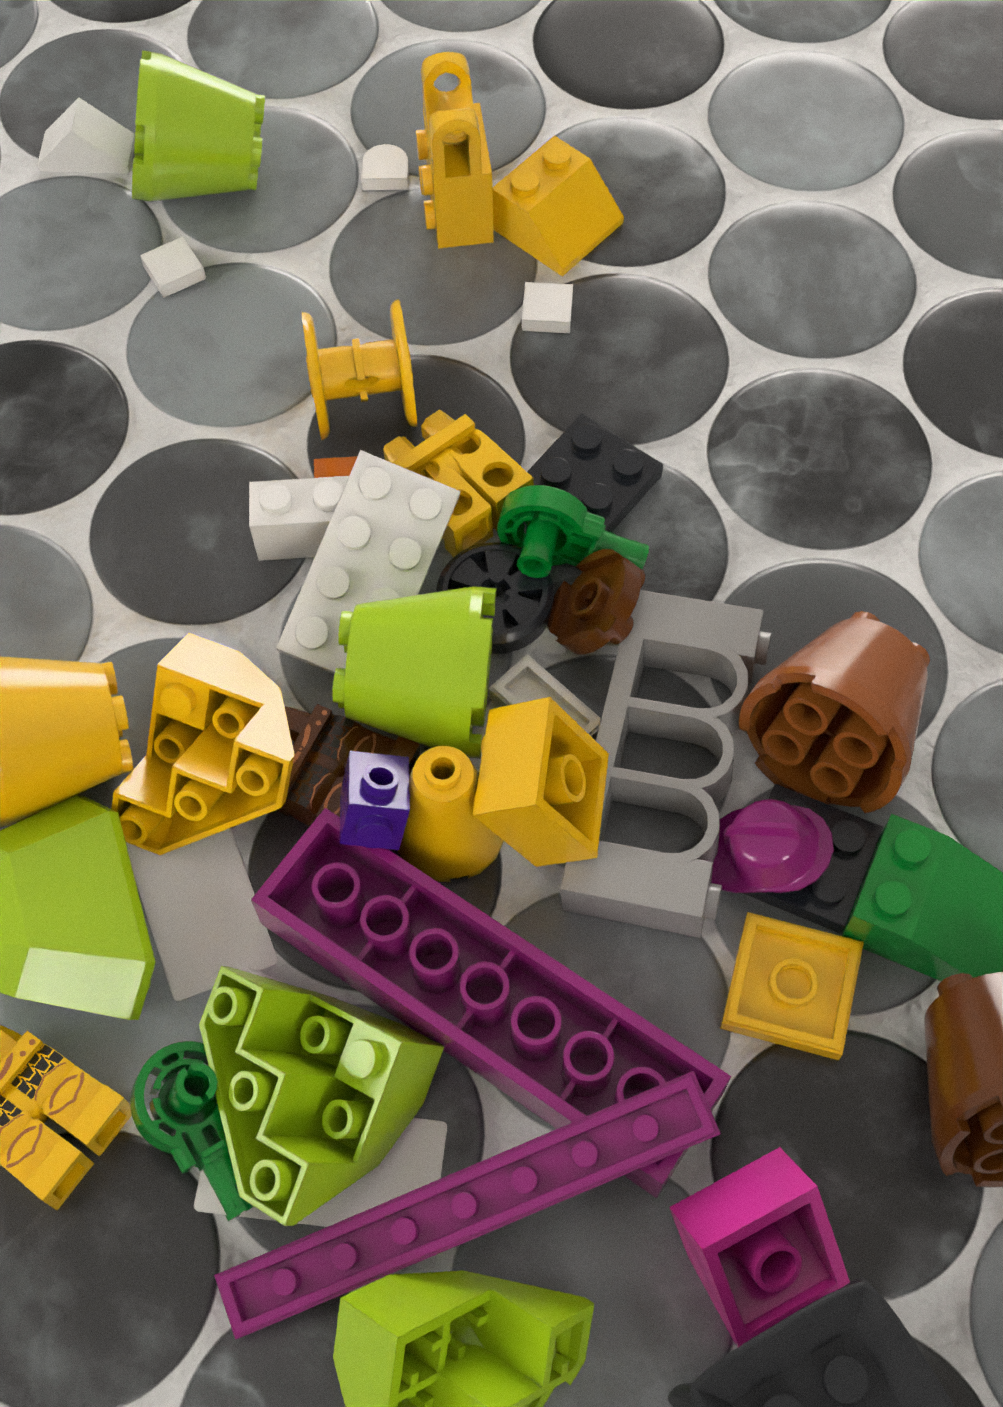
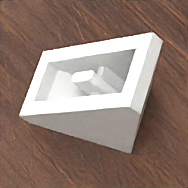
[37,97,135,174]

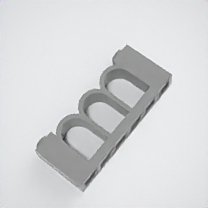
[560,590,771,938]

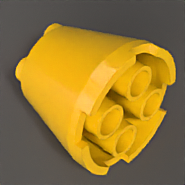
[0,656,134,827]

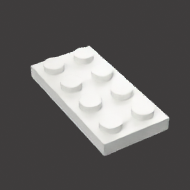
[276,450,461,674]

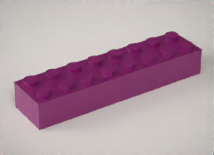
[251,808,731,1198]

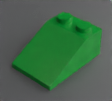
[841,813,1003,981]

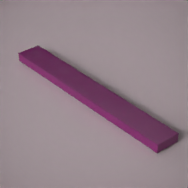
[214,1071,721,1340]

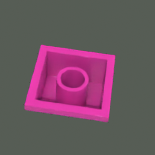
[669,1147,850,1347]

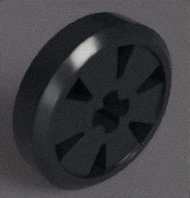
[436,542,554,654]

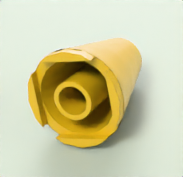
[398,746,504,882]

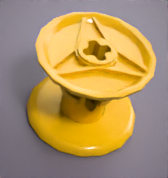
[301,299,417,440]

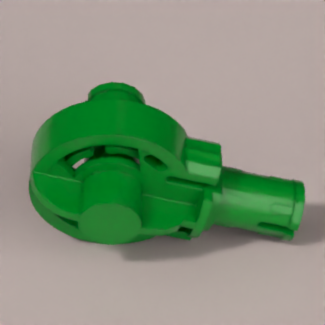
[497,485,649,578]
[130,1041,254,1222]

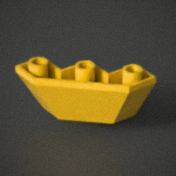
[111,633,294,855]

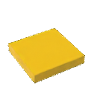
[720,912,864,1061]

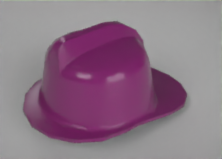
[712,799,834,893]

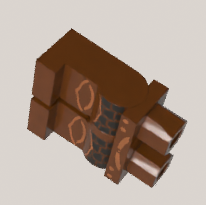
[275,704,420,826]

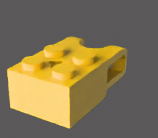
[416,52,494,249]

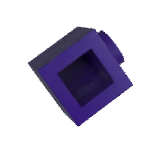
[340,751,410,850]

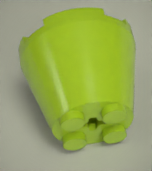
[132,50,265,202]
[332,586,496,759]

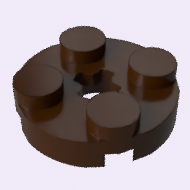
[548,549,645,655]

